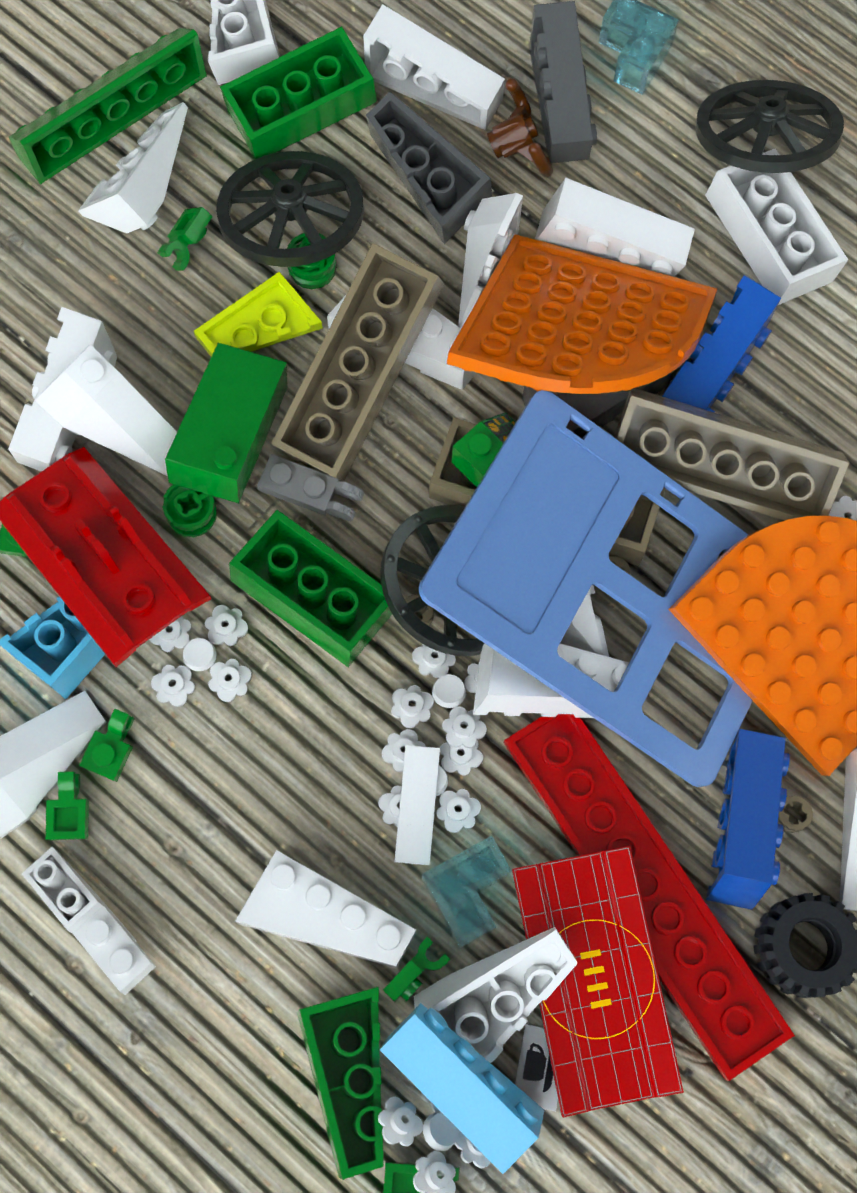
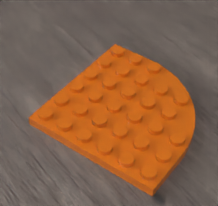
[447,234,717,394]
[668,516,857,776]

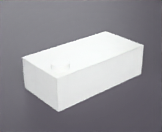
[705,148,848,305]

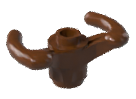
[487,78,553,178]

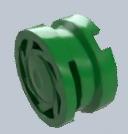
[287,233,337,290]
[162,484,217,537]

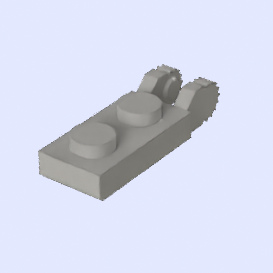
[257,454,365,521]

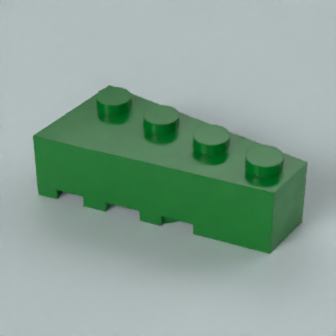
[297,987,384,1180]

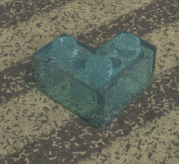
[599,0,679,95]
[421,836,512,950]

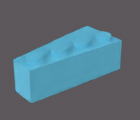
[0,596,105,699]
[380,1003,544,1174]

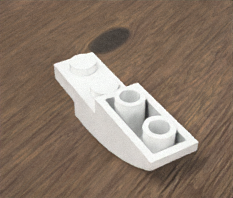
[22,847,156,995]

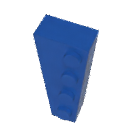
[662,275,781,413]
[706,729,790,910]

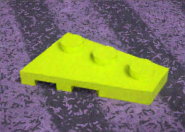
[194,272,323,357]

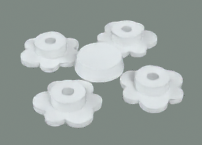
[149,605,252,707]
[391,644,487,748]
[378,729,483,833]
[378,1093,490,1193]

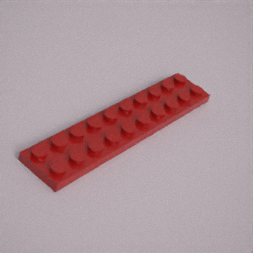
[503,714,795,1081]

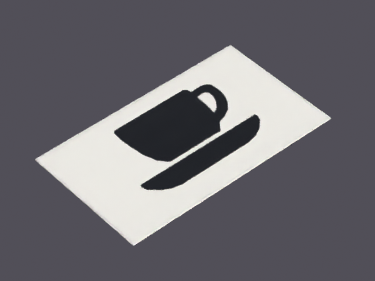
[515,1024,558,1112]

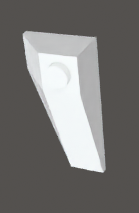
[78,102,188,233]
[35,344,177,476]
[0,691,107,839]

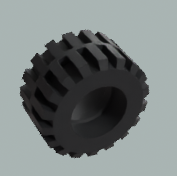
[753,893,857,998]

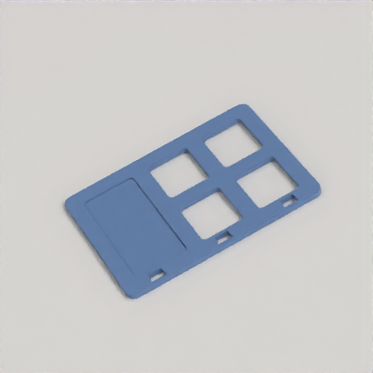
[419,390,753,787]

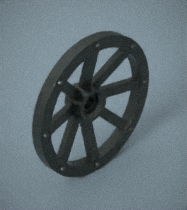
[696,80,844,173]
[216,151,364,267]
[380,505,484,656]

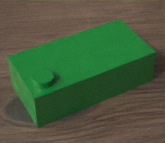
[220,26,377,159]
[165,343,288,504]
[229,510,392,668]

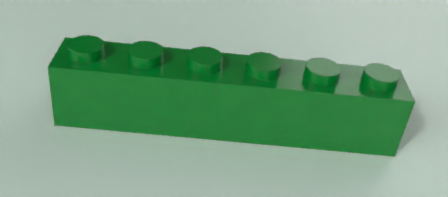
[9,28,207,184]

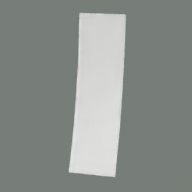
[394,745,440,865]

